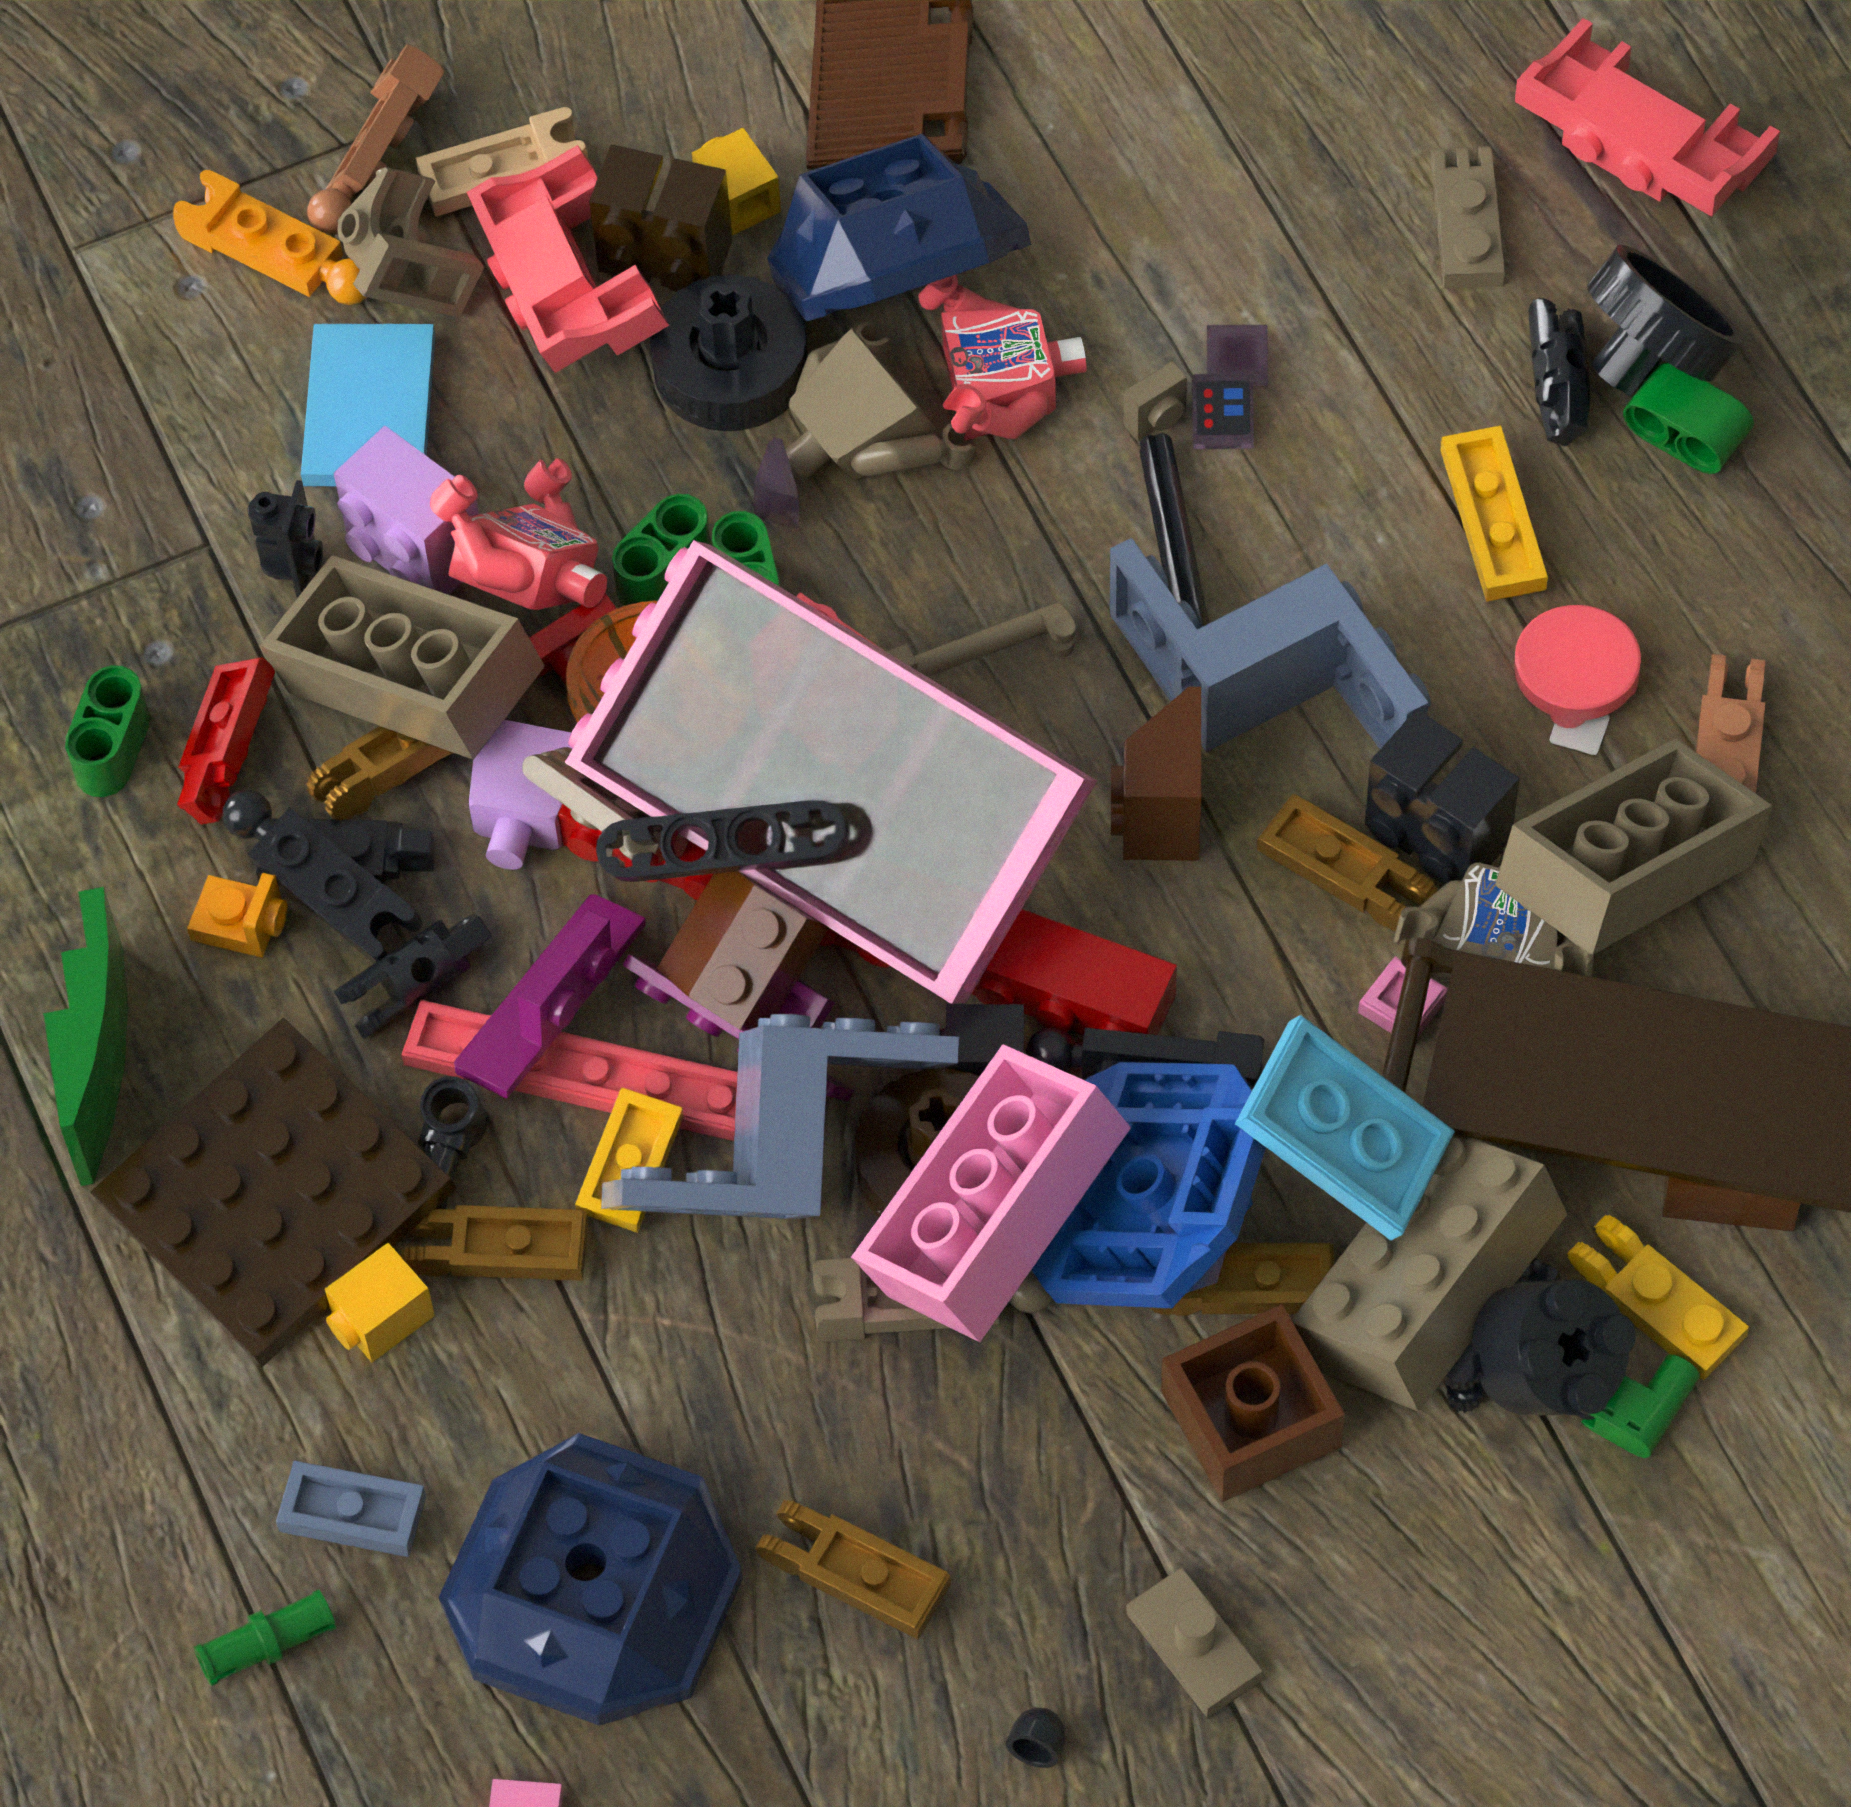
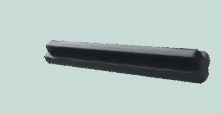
[1139,433,1209,628]

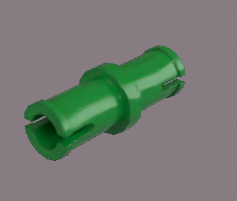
[193,1589,337,1687]

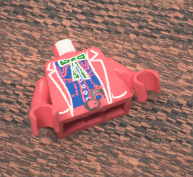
[918,275,1087,440]
[430,458,607,610]

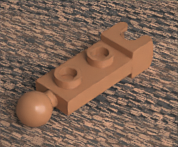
[307,44,445,235]

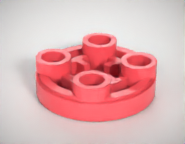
[1514,605,1641,728]

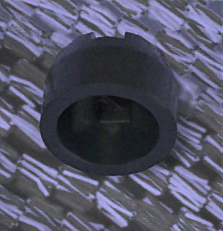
[1006,1707,1066,1768]

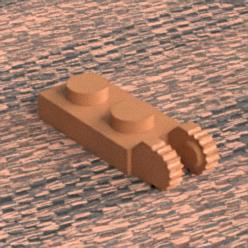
[1695,654,1766,794]

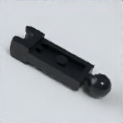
[222,790,422,964]
[1026,1027,1265,1090]

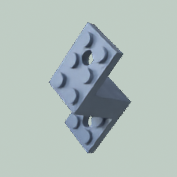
[1110,538,1431,752]
[601,1014,959,1219]

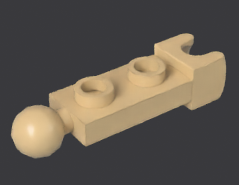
[416,107,589,217]

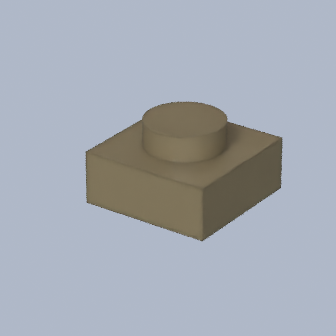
[1123,361,1187,441]

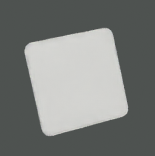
[1549,715,1610,755]

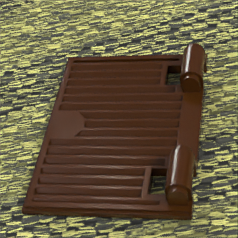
[806,0,974,169]

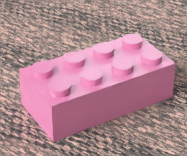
[851,1045,1131,1342]

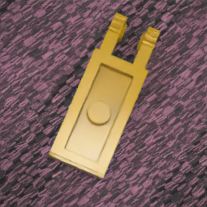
[1567,1215,1749,1380]

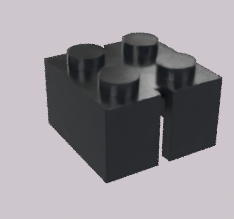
[1365,709,1520,883]

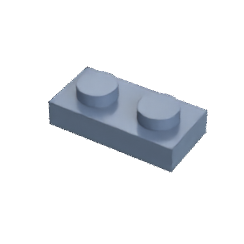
[276,1460,426,1557]

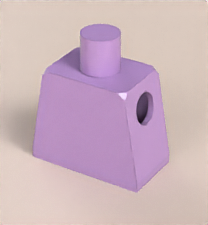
[469,720,573,870]

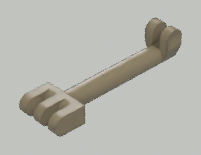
[886,602,1076,703]

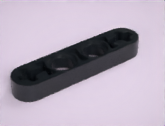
[596,799,850,882]

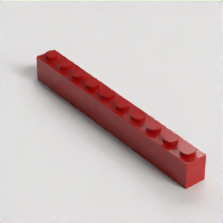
[558,761,1177,1035]

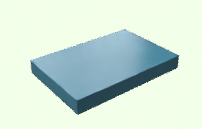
[301,324,435,486]
[1235,1015,1455,1240]

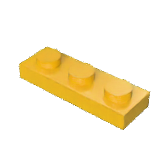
[1440,425,1548,602]

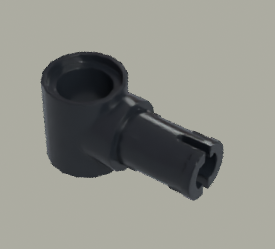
[418,1076,487,1209]

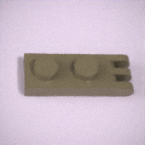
[1431,146,1505,289]
[522,747,690,863]

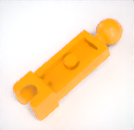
[173,170,367,305]

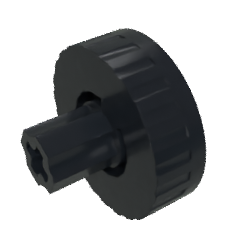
[1587,245,1743,397]
[650,274,808,431]

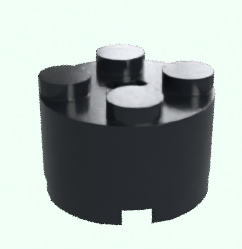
[1472,1279,1636,1415]

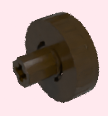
[855,1068,979,1219]

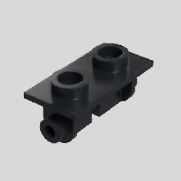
[248,480,323,598]

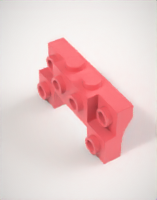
[1515,18,1780,217]
[467,145,669,373]

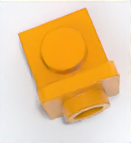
[187,873,288,958]

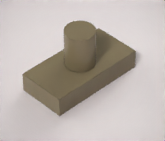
[1127,1567,1263,1718]

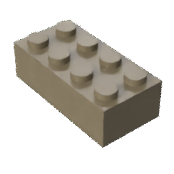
[260,555,545,760]
[1495,738,1773,955]
[1292,1134,1567,1412]

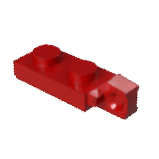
[177,657,275,825]

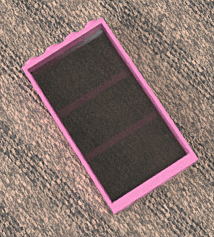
[565,540,1097,1004]

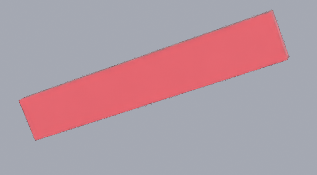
[401,1000,737,1141]

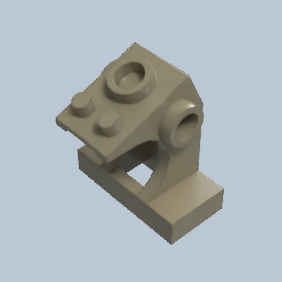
[337,167,485,318]

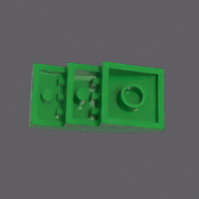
[43,887,128,1186]

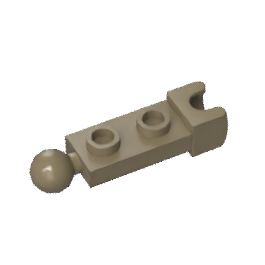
[812,1258,1053,1342]

